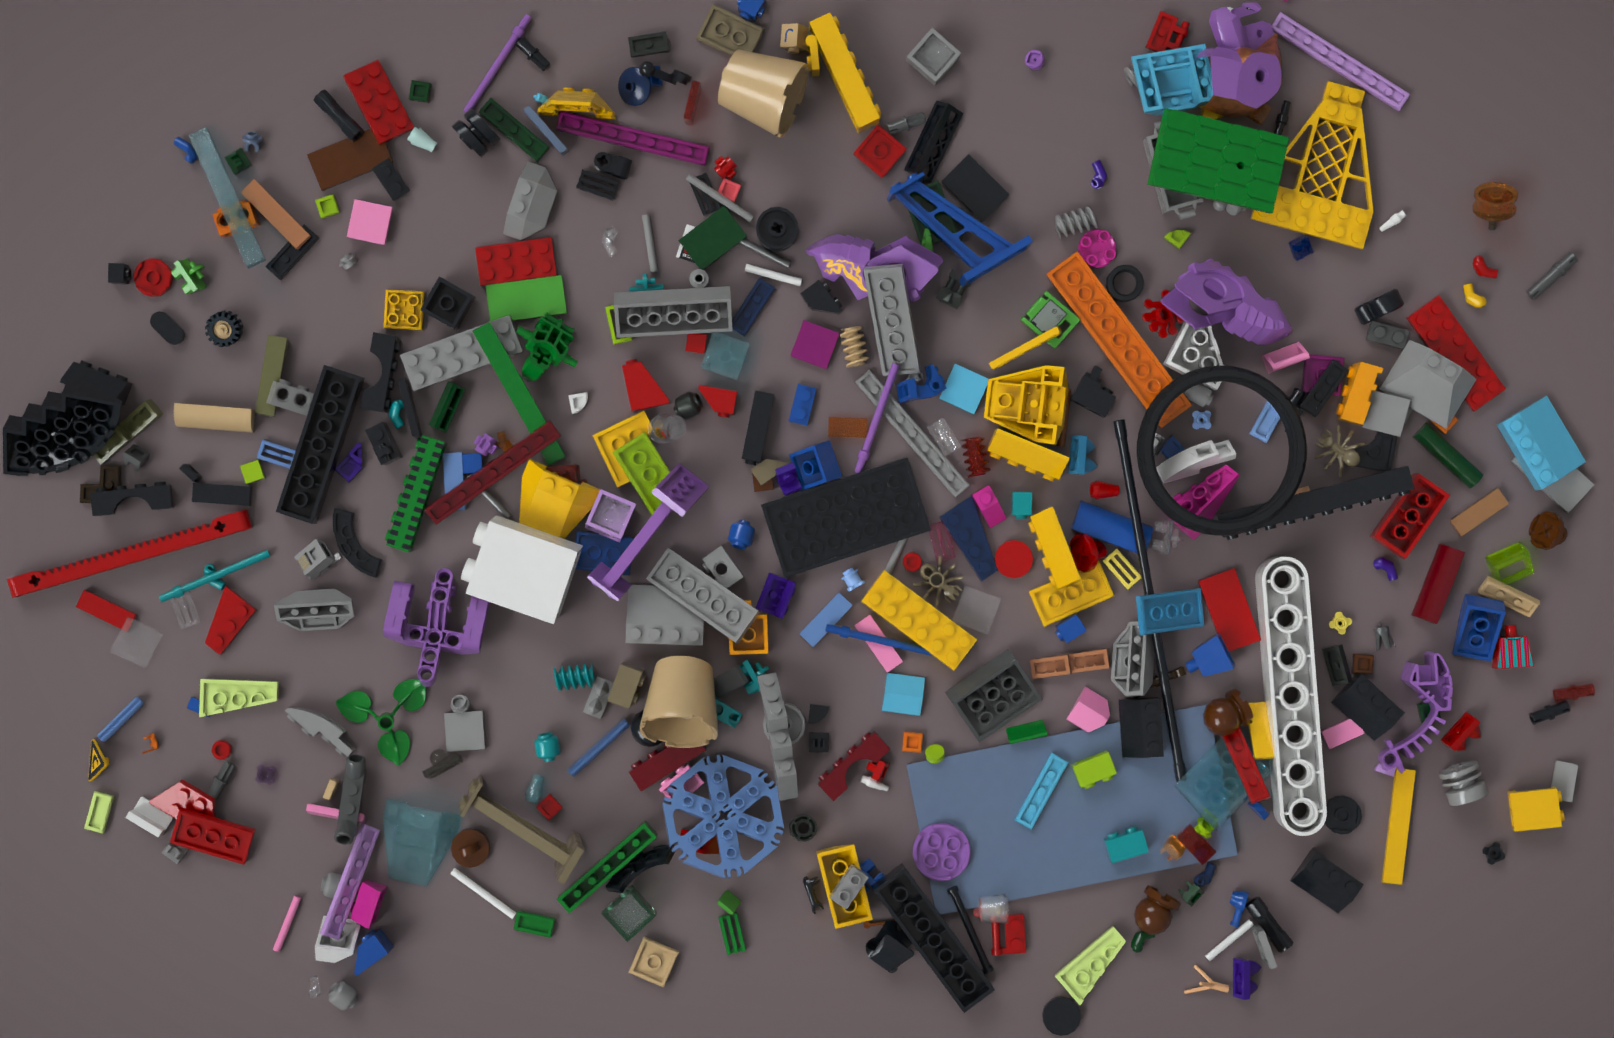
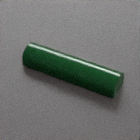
[1413,422,1484,488]

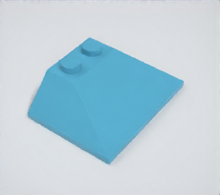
[1131,44,1213,116]

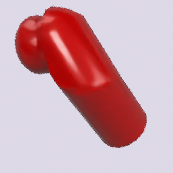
[1472,256,1498,279]

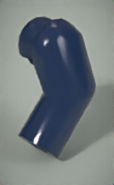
[1194,862,1216,887]

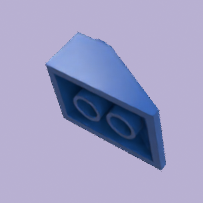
[1452,594,1506,662]

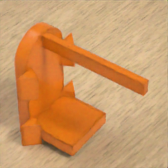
[142,733,159,754]

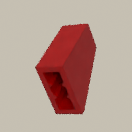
[622,359,670,412]

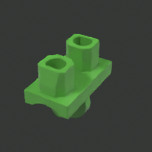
[171,258,207,294]

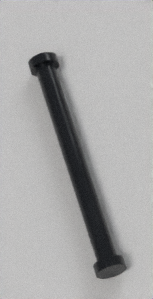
[947,886,994,974]

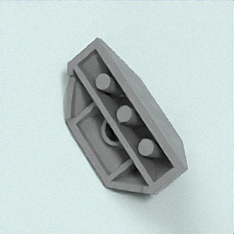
[503,162,558,241]
[274,589,355,631]
[1111,621,1154,697]

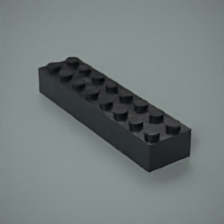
[276,365,365,524]
[871,863,995,1013]

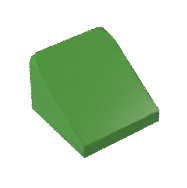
[717,890,741,915]

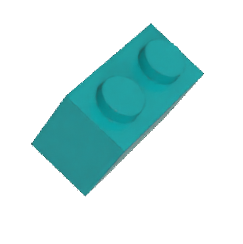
[1103,826,1149,863]

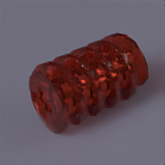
[960,437,990,478]

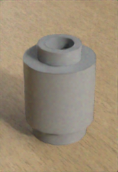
[689,269,709,288]
[1184,384,1214,407]

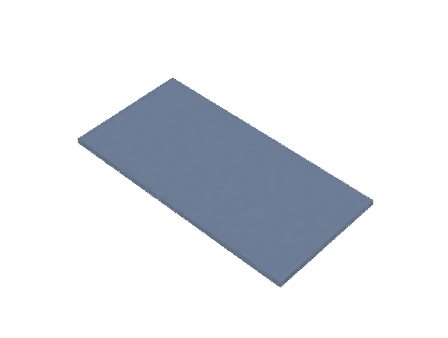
[906,704,1238,915]

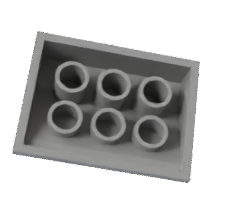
[625,584,704,646]

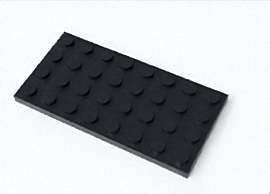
[761,457,931,578]

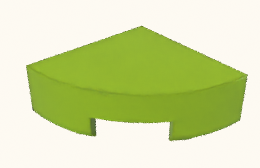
[1164,230,1191,249]

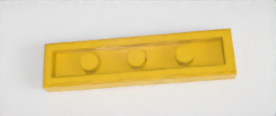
[989,326,1062,369]

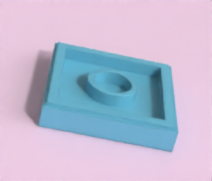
[939,364,988,415]

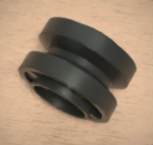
[789,814,817,842]

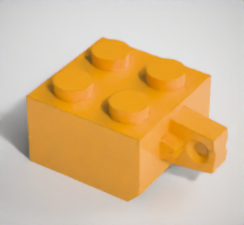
[729,600,769,655]

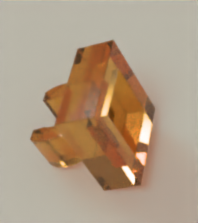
[1160,834,1186,861]

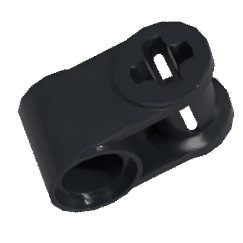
[594,152,632,180]

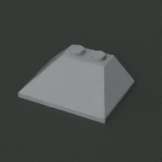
[1379,340,1476,429]

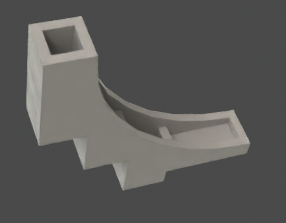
[757,673,798,801]

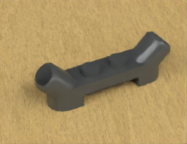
[334,754,367,845]

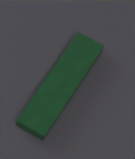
[479,97,550,163]

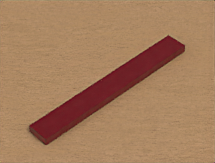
[424,420,561,525]

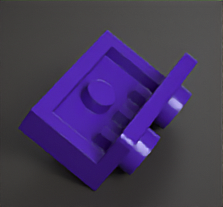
[756,573,796,619]

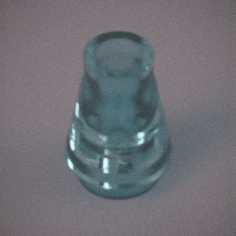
[524,774,544,804]

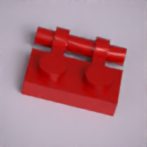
[1145,11,1190,52]

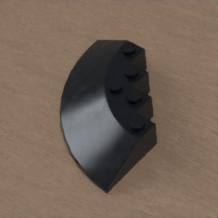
[3,379,122,476]

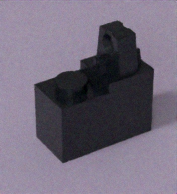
[1070,365,1116,418]
[365,422,402,465]

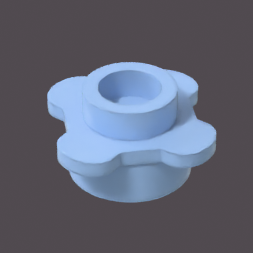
[1192,410,1211,430]

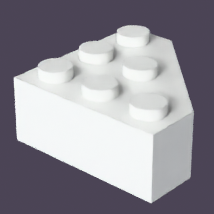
[1163,321,1224,390]

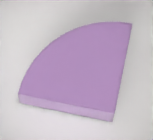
[1374,757,1397,777]

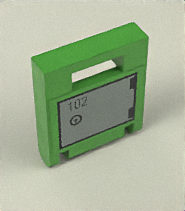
[1020,290,1080,350]

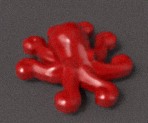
[1142,290,1184,338]

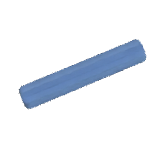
[97,697,144,742]

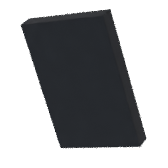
[941,154,1010,222]

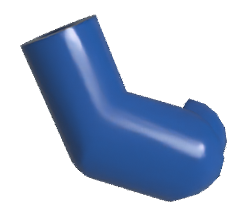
[174,137,198,164]

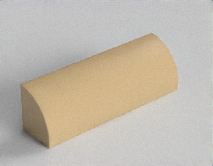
[174,403,255,433]

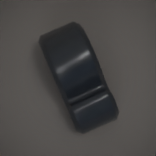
[1354,289,1404,325]

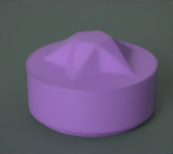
[1025,50,1045,70]

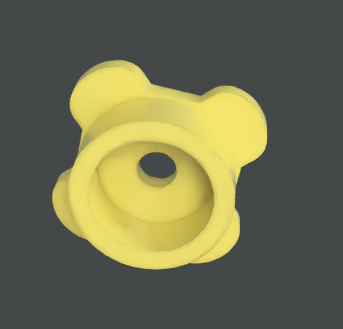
[1329,612,1352,635]

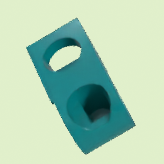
[715,697,743,728]

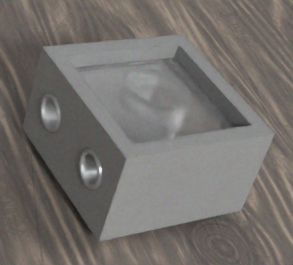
[906,28,961,86]

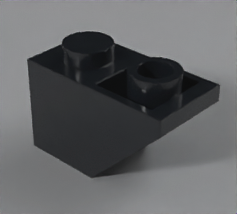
[800,280,842,315]

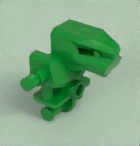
[516,312,578,382]

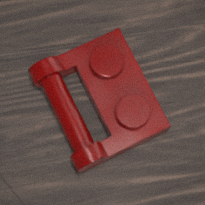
[989,914,1026,955]

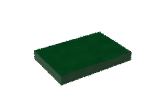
[908,180,957,245]
[678,206,748,270]

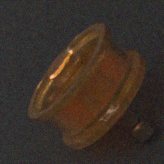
[1472,182,1518,230]

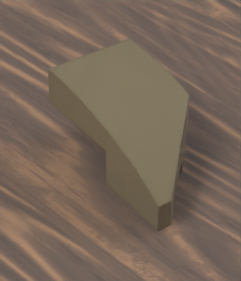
[750,459,789,485]

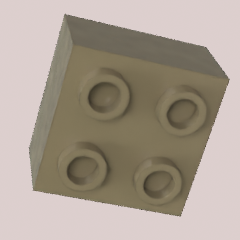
[607,662,646,709]

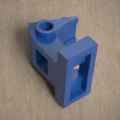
[896,364,946,403]

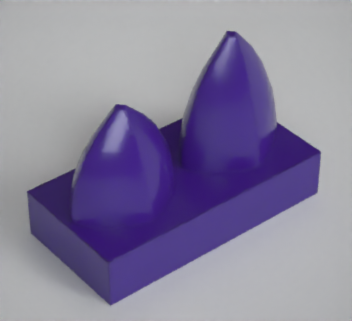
[1233,958,1262,1000]

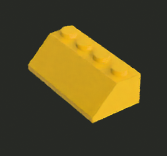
[986,428,1069,482]
[1028,507,1081,590]
[816,844,873,929]

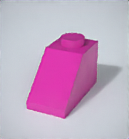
[971,485,1007,528]

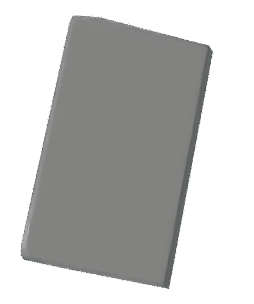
[1551,760,1578,803]

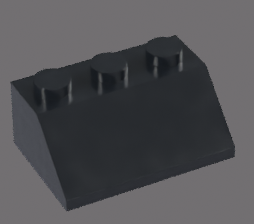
[60,360,132,405]
[1331,674,1405,741]
[1118,697,1164,758]
[1290,849,1364,913]

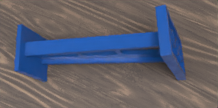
[887,172,1033,287]

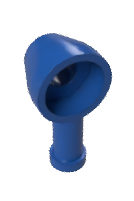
[1230,891,1249,927]

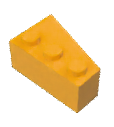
[1336,362,1383,425]

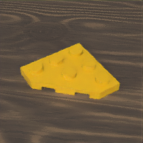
[592,411,653,488]

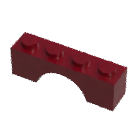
[818,731,890,801]

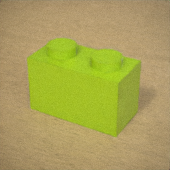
[1071,750,1117,789]

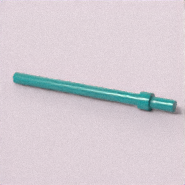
[159,550,270,603]

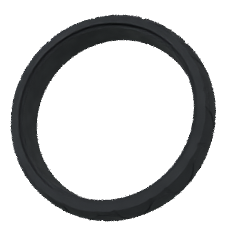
[1137,365,1307,536]

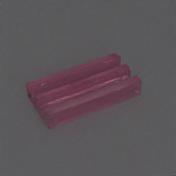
[929,521,956,562]

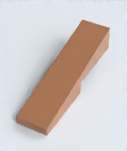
[240,179,311,250]
[1030,648,1111,679]

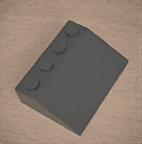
[945,649,1042,742]

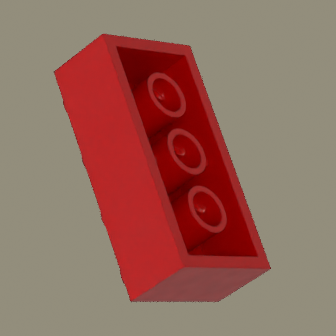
[1369,473,1450,559]

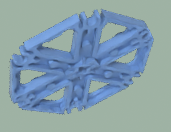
[662,755,784,879]

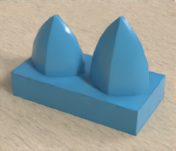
[1068,435,1098,475]

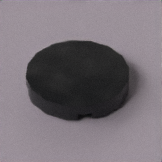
[1325,795,1362,834]
[1042,996,1081,1036]

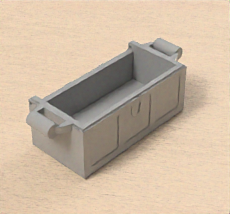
[1142,121,1204,220]

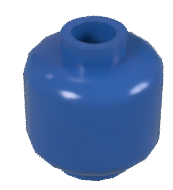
[728,520,755,550]

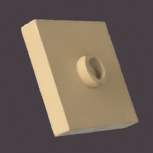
[628,936,679,988]

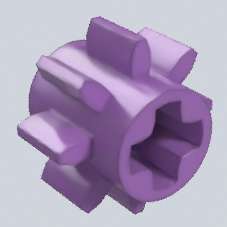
[473,433,498,457]

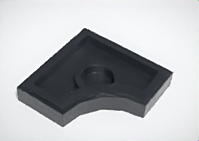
[1354,432,1397,472]

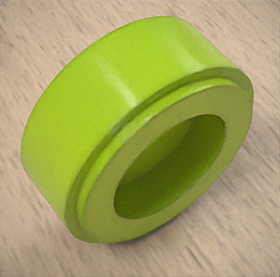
[925,744,945,764]

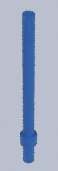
[825,624,933,656]

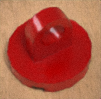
[1069,534,1107,573]

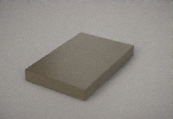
[696,4,765,56]

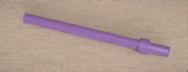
[463,14,532,113]
[854,363,900,473]

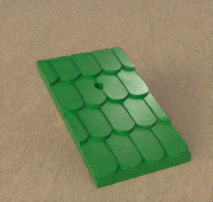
[1147,108,1289,213]

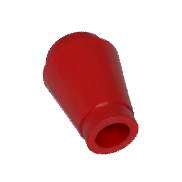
[1090,480,1119,499]

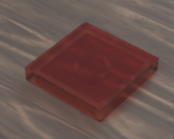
[683,81,702,126]

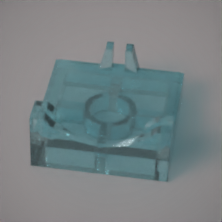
[701,332,750,380]

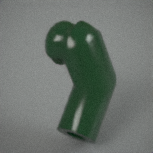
[1131,931,1155,953]

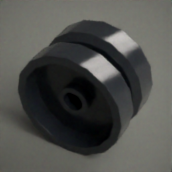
[451,108,501,158]
[756,207,798,252]

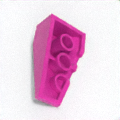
[1161,465,1240,541]

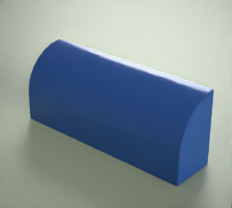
[1070,501,1153,553]

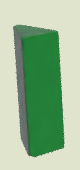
[1006,720,1048,744]

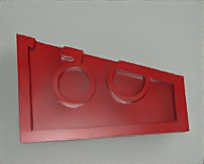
[205,586,257,655]

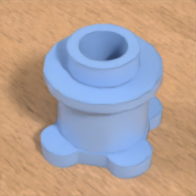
[841,568,865,591]

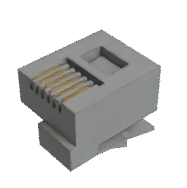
[294,539,342,580]

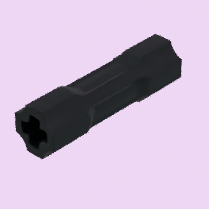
[314,90,365,142]
[1245,897,1294,953]

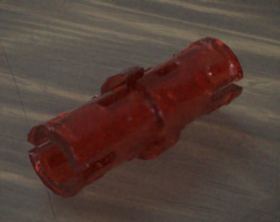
[1553,683,1595,702]

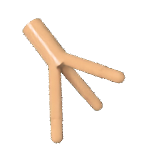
[1184,965,1229,994]

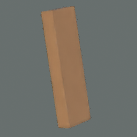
[1449,488,1509,536]

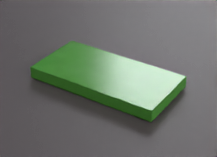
[485,275,567,322]

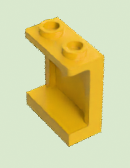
[1507,786,1565,832]

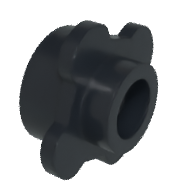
[1482,842,1505,865]

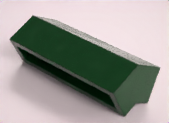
[429,381,466,433]

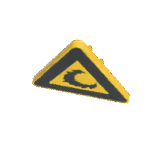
[88,739,110,781]

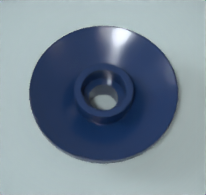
[618,67,651,106]

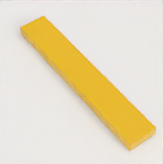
[1381,768,1416,885]

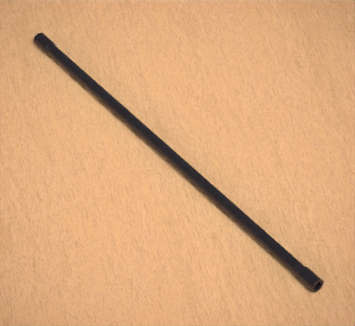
[1113,419,1187,782]

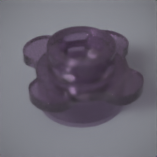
[255,764,276,785]

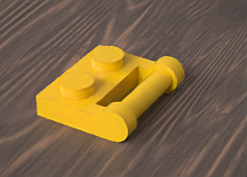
[805,35,820,77]

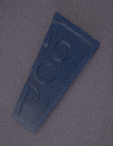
[939,496,998,581]

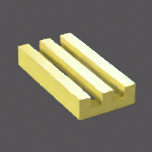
[1102,548,1141,590]

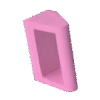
[1262,342,1310,374]

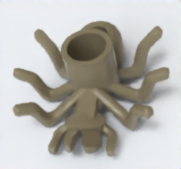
[1315,425,1365,477]
[913,555,964,607]

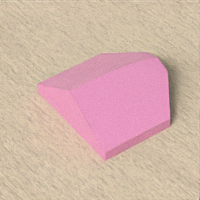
[1066,686,1110,733]

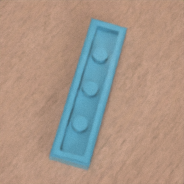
[1014,752,1069,830]

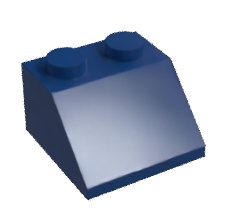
[789,441,842,491]
[354,928,394,976]

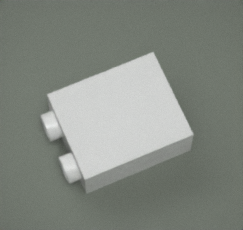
[461,515,583,624]

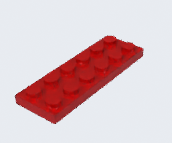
[1406,295,1506,412]

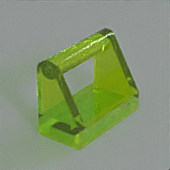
[1485,542,1534,585]

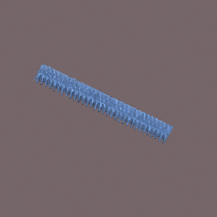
[567,718,630,777]

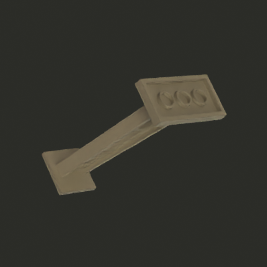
[458,775,584,884]

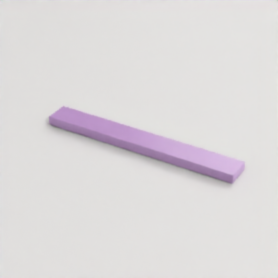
[1271,12,1410,111]

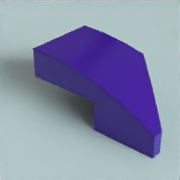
[335,442,362,483]

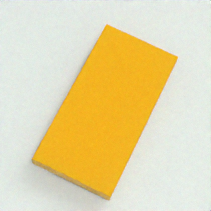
[1028,561,1114,627]

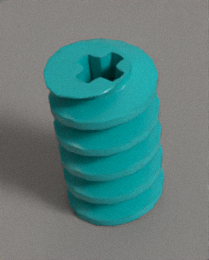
[554,663,595,691]

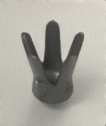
[1374,621,1396,651]

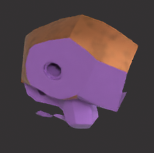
[1195,2,1282,117]

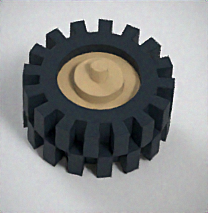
[205,310,243,347]

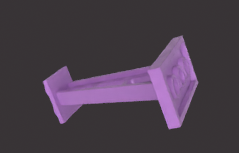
[587,463,709,602]

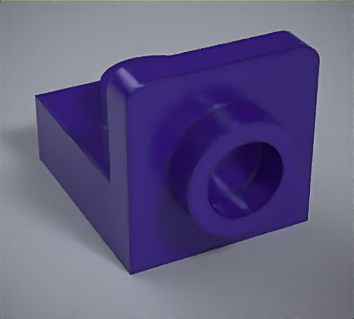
[775,462,802,496]

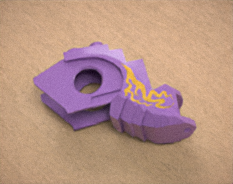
[805,234,943,303]

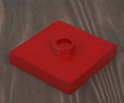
[853,124,907,179]

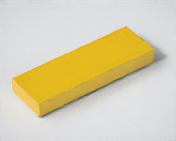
[1248,702,1274,760]

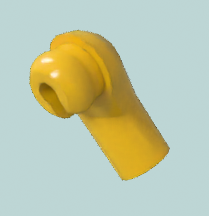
[1463,283,1487,308]

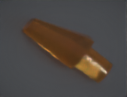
[496,431,512,452]

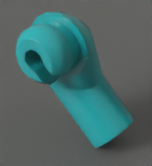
[204,564,226,591]

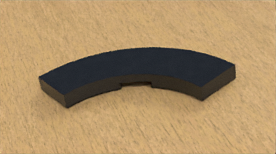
[333,508,382,578]
[605,845,676,893]

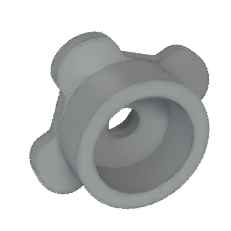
[339,253,357,270]

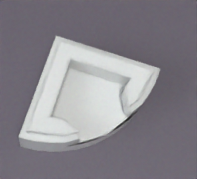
[568,392,588,415]

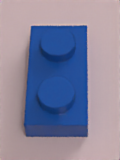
[789,384,816,426]

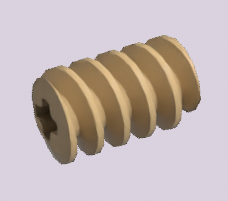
[840,326,869,368]

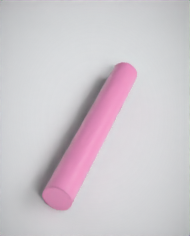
[273,896,301,952]

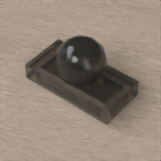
[422,749,463,780]

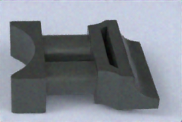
[936,269,972,310]

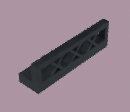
[904,100,963,183]

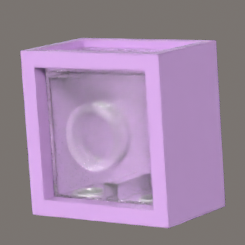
[585,489,636,543]

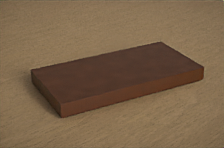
[307,129,393,191]

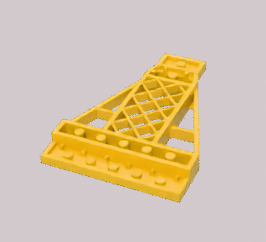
[1251,81,1373,250]

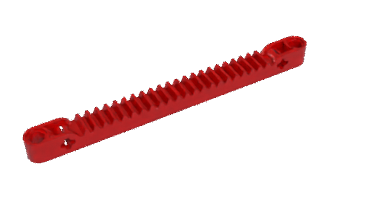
[7,509,253,598]

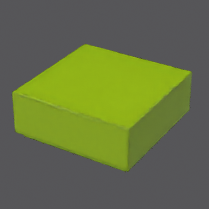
[315,194,340,219]
[240,460,265,484]

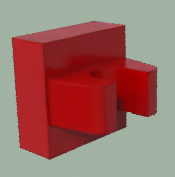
[866,760,890,781]

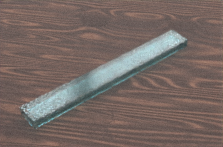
[188,127,266,269]

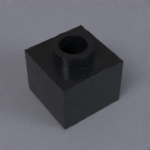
[108,263,132,285]

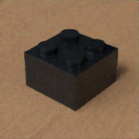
[420,276,476,331]

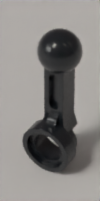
[639,62,692,85]

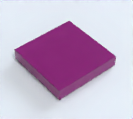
[790,320,840,369]
[1301,354,1345,396]

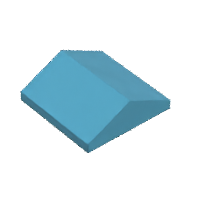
[882,673,925,716]

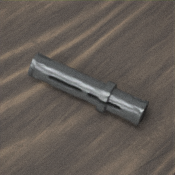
[1526,252,1578,300]

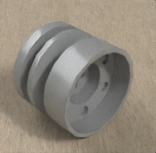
[1438,761,1489,806]

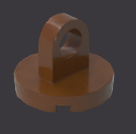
[1529,511,1567,550]
[451,829,490,868]

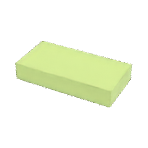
[84,791,114,834]

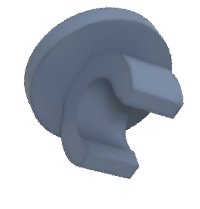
[242,132,262,152]

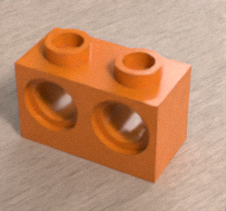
[212,200,260,238]

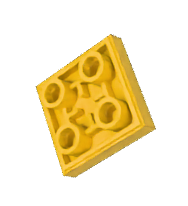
[383,290,425,331]

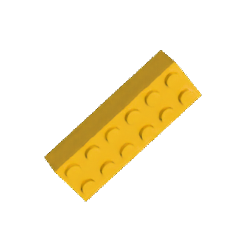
[809,12,881,133]
[860,570,977,671]

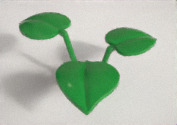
[336,679,426,766]

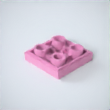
[347,199,393,245]

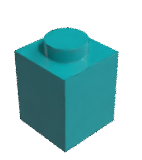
[1011,492,1032,519]

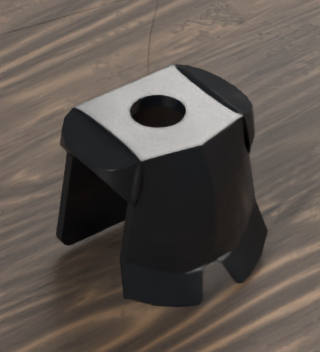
[866,920,914,973]

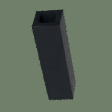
[742,390,774,465]

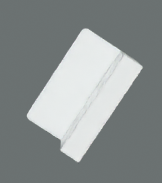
[125,796,173,838]

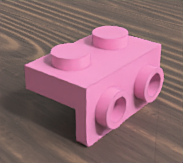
[659,765,705,798]

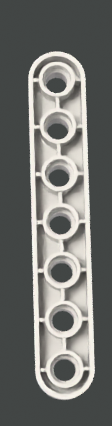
[1255,556,1327,836]

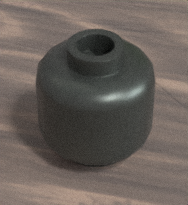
[673,391,703,420]

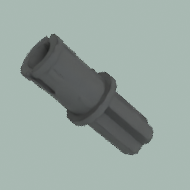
[887,112,926,135]
[207,761,235,799]

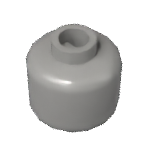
[320,872,342,898]
[328,981,357,1010]

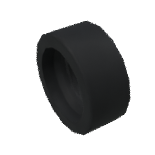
[1106,265,1144,302]

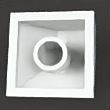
[315,916,361,963]

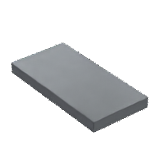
[1511,456,1594,513]

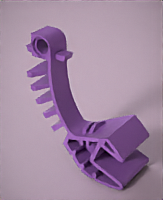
[1378,651,1453,773]

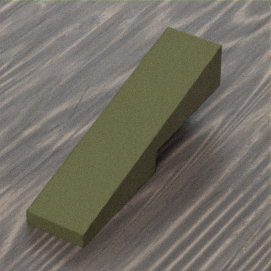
[255,335,290,417]
[93,399,163,465]

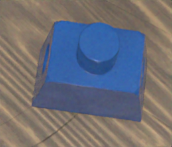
[1186,632,1235,677]

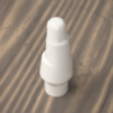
[1379,210,1406,232]
[861,775,889,791]

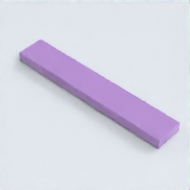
[320,823,380,940]

